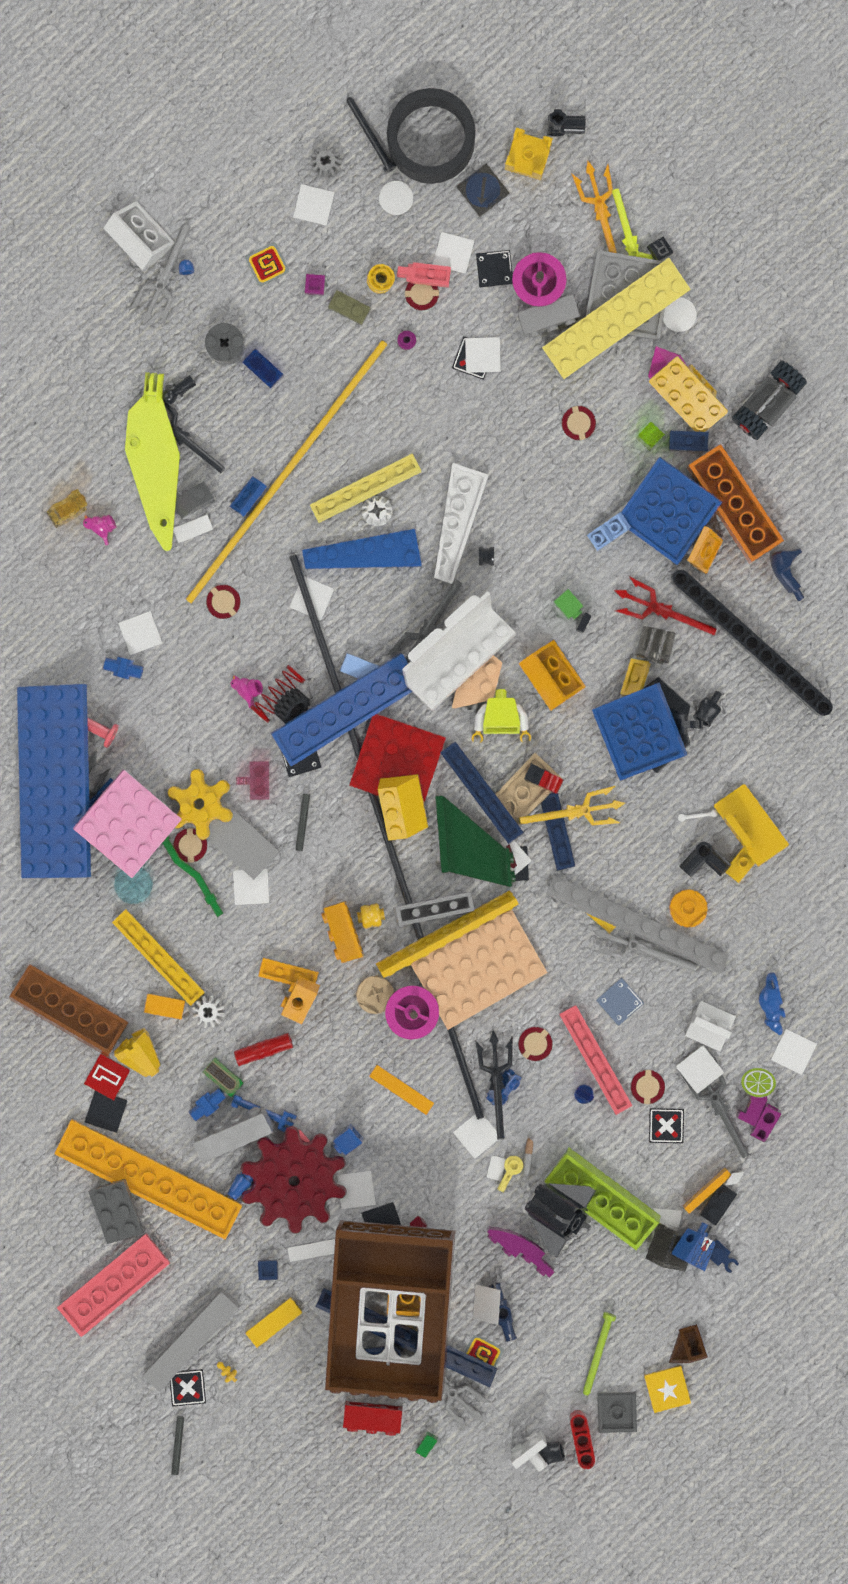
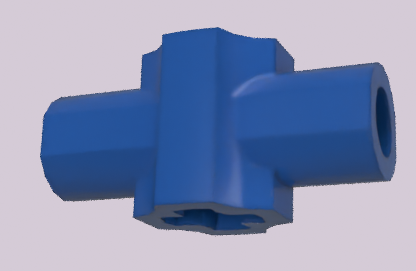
[103,657,144,679]
[189,1088,226,1121]

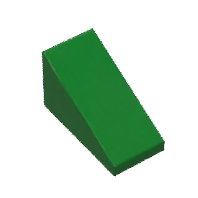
[415,1431,438,1458]

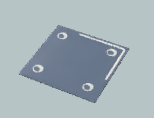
[596,978,644,1026]

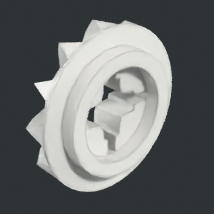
[362,496,392,526]

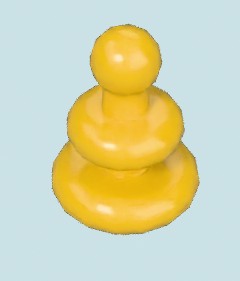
[217,1362,237,1383]

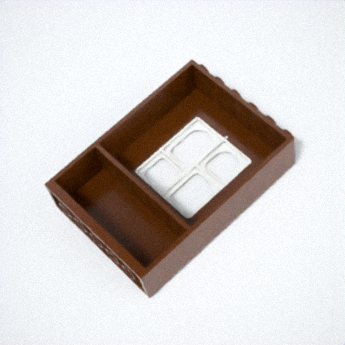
[325,1220,456,1403]

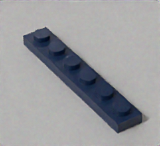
[440,741,524,844]

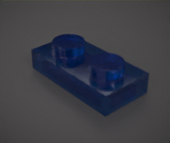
[242,349,284,389]

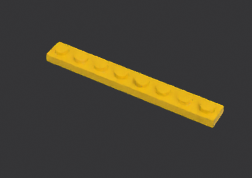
[375,890,519,978]

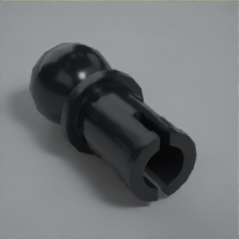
[162,375,196,404]

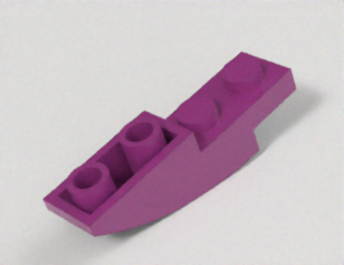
[487,1226,555,1278]

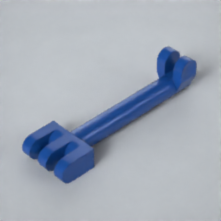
[231,1095,297,1132]

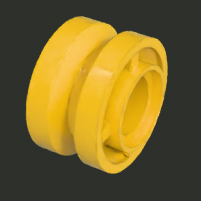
[366,264,395,294]

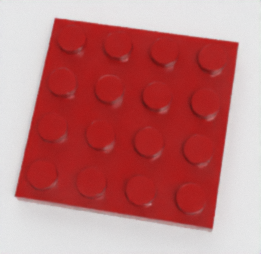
[349,714,446,802]

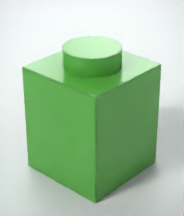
[553,589,583,620]

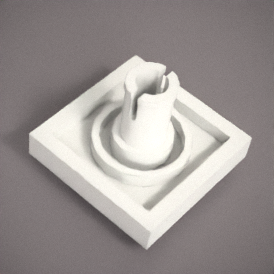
[511,1430,548,1472]

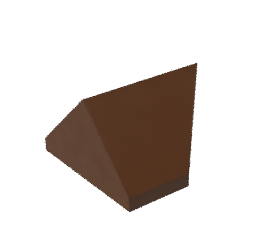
[669,1324,708,1363]

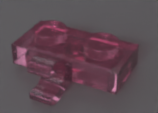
[236,761,269,800]

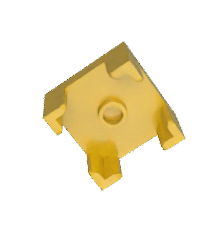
[505,127,553,180]

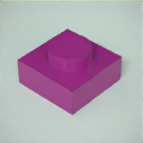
[305,274,326,296]

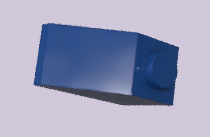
[333,1124,363,1155]

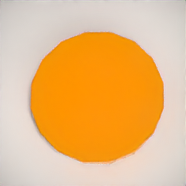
[669,889,708,927]

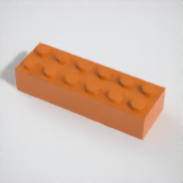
[687,444,784,564]

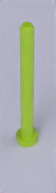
[583,1312,617,1396]

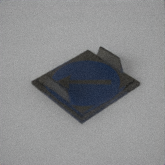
[456,163,510,217]

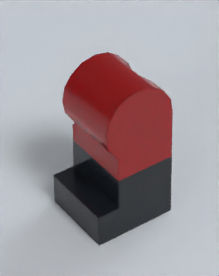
[524,763,564,794]

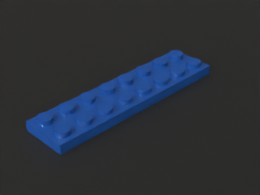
[271,653,412,766]

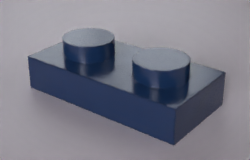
[669,430,709,452]

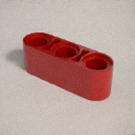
[570,1410,595,1469]

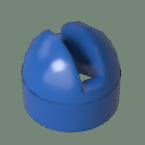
[178,260,194,275]

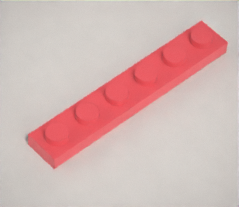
[559,1005,633,1115]

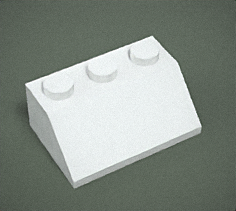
[104,201,175,270]

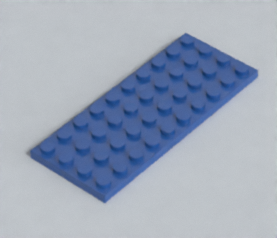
[17,684,91,878]

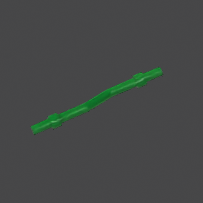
[161,835,224,917]

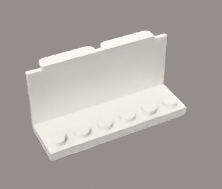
[402,591,516,711]

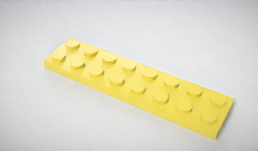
[542,258,691,379]

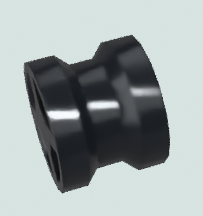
[479,546,494,566]

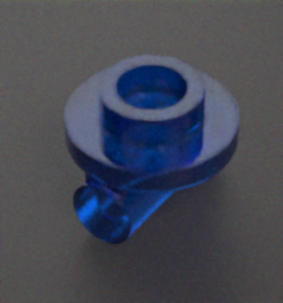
[574,1084,594,1104]

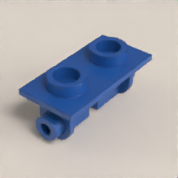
[486,1068,522,1106]

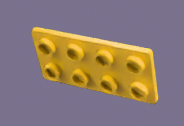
[649,356,728,432]
[714,784,789,867]

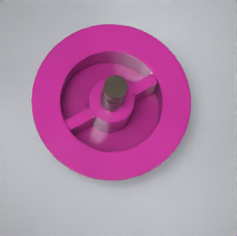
[512,252,566,307]
[385,986,439,1040]

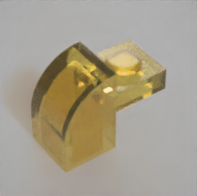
[46,489,87,528]

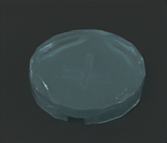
[114,868,153,904]

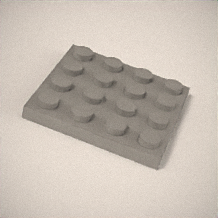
[585,250,665,340]

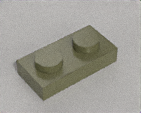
[328,290,371,326]

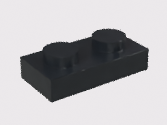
[700,1184,737,1226]

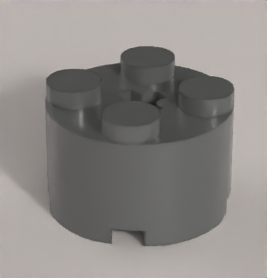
[205,322,245,365]

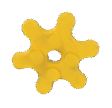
[167,769,233,840]

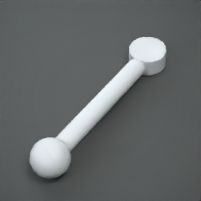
[678,810,718,822]

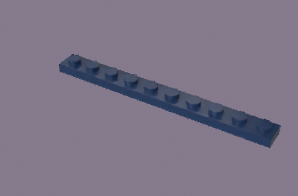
[315,1288,498,1388]

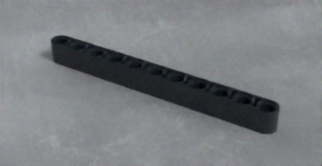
[671,570,833,716]

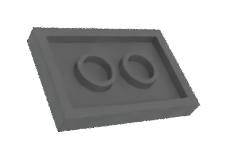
[88,1179,144,1244]

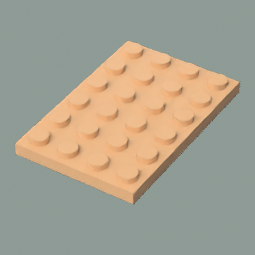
[411,910,547,1030]

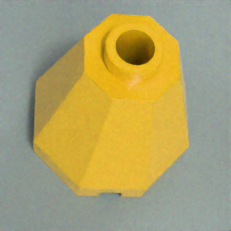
[114,1028,161,1077]

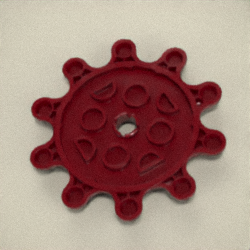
[240,1126,347,1234]

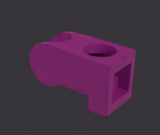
[736,1095,768,1127]
[750,1103,782,1142]

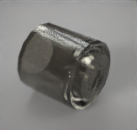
[636,626,676,665]

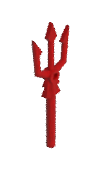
[614,575,717,635]

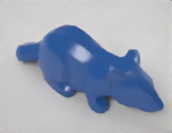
[758,972,786,1035]

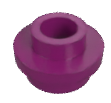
[397,331,416,350]

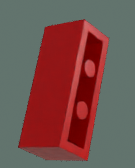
[343,1401,403,1436]

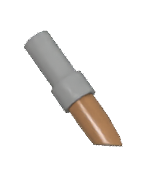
[522,1138,533,1175]

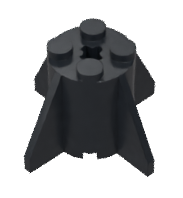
[525,1183,596,1258]

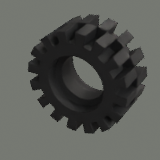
[274,688,310,724]

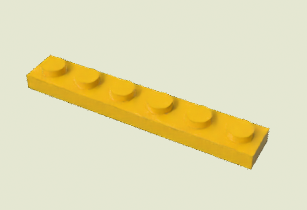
[112,909,205,1006]

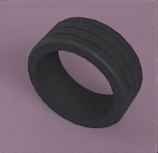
[387,88,476,184]

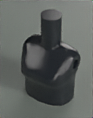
[693,691,722,727]
[538,1441,565,1465]

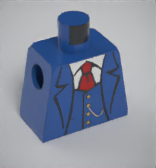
[671,1222,715,1271]

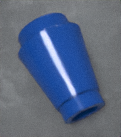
[227,1172,253,1200]

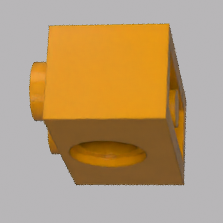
[280,976,320,1024]

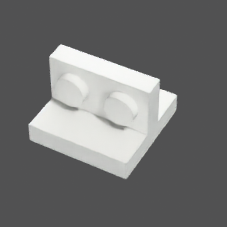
[685,1000,736,1051]

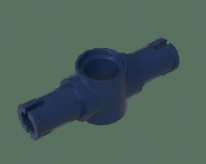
[488,1282,517,1342]

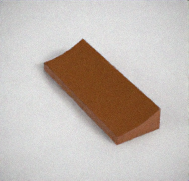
[9,964,129,1057]

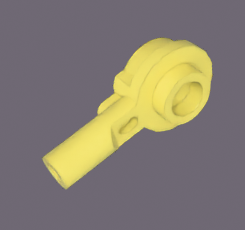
[497,1155,523,1192]

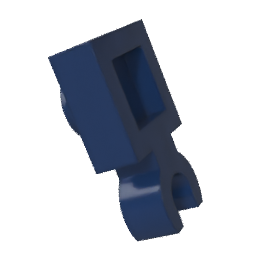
[710,1239,739,1273]

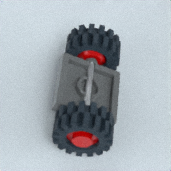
[732,360,807,440]

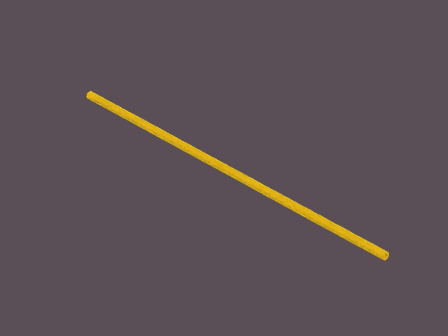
[186,340,388,604]

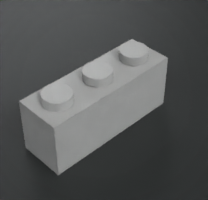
[517,294,580,339]

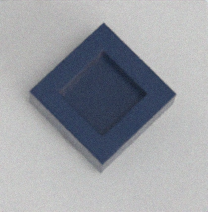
[258,1259,278,1281]

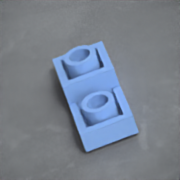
[587,512,631,551]
[340,653,380,679]

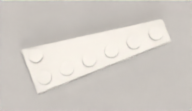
[434,463,489,584]

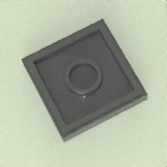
[597,1392,637,1433]

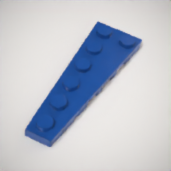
[302,529,422,569]

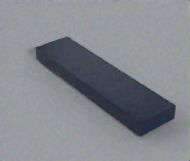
[541,793,575,871]

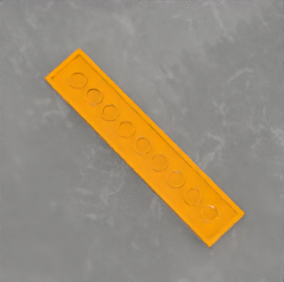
[54,1119,243,1240]

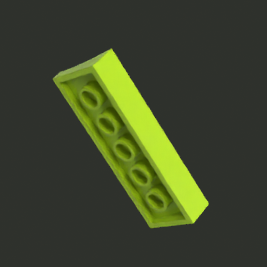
[544,1147,661,1250]

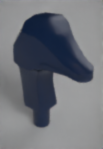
[770,548,804,601]

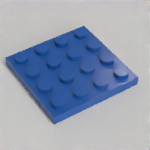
[621,457,722,565]
[592,683,688,781]

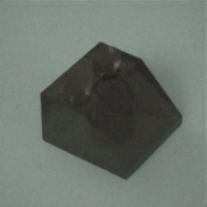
[645,1223,688,1272]

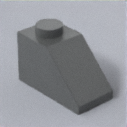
[175,481,215,519]

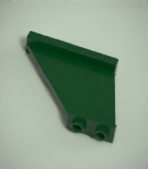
[435,796,516,887]

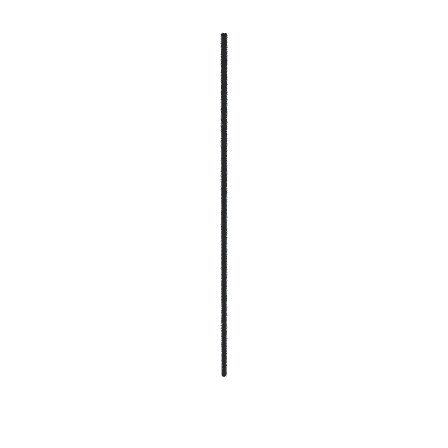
[289,554,484,1120]

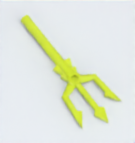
[612,188,653,260]

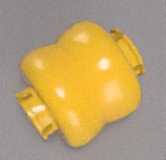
[357,903,385,929]

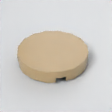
[356,976,394,1014]

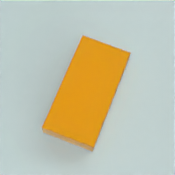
[144,993,186,1020]

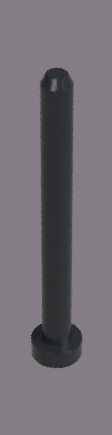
[346,97,397,174]

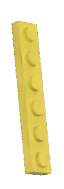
[310,453,422,523]

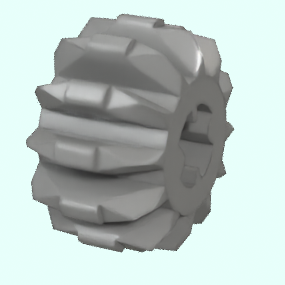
[310,146,342,179]

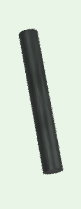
[295,794,310,851]
[171,1416,184,1475]

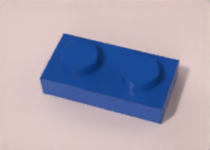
[229,476,267,517]

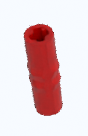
[234,1033,294,1066]

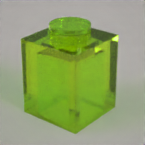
[636,422,665,451]

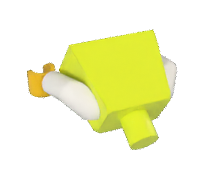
[472,689,531,743]

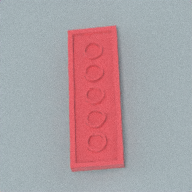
[57,1233,170,1337]

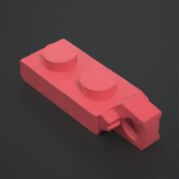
[397,262,451,288]

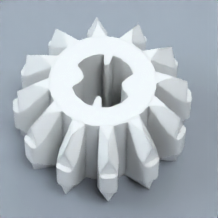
[192,995,225,1028]

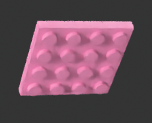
[73,770,182,878]

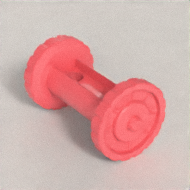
[88,718,119,748]

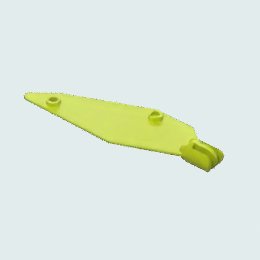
[125,372,180,551]

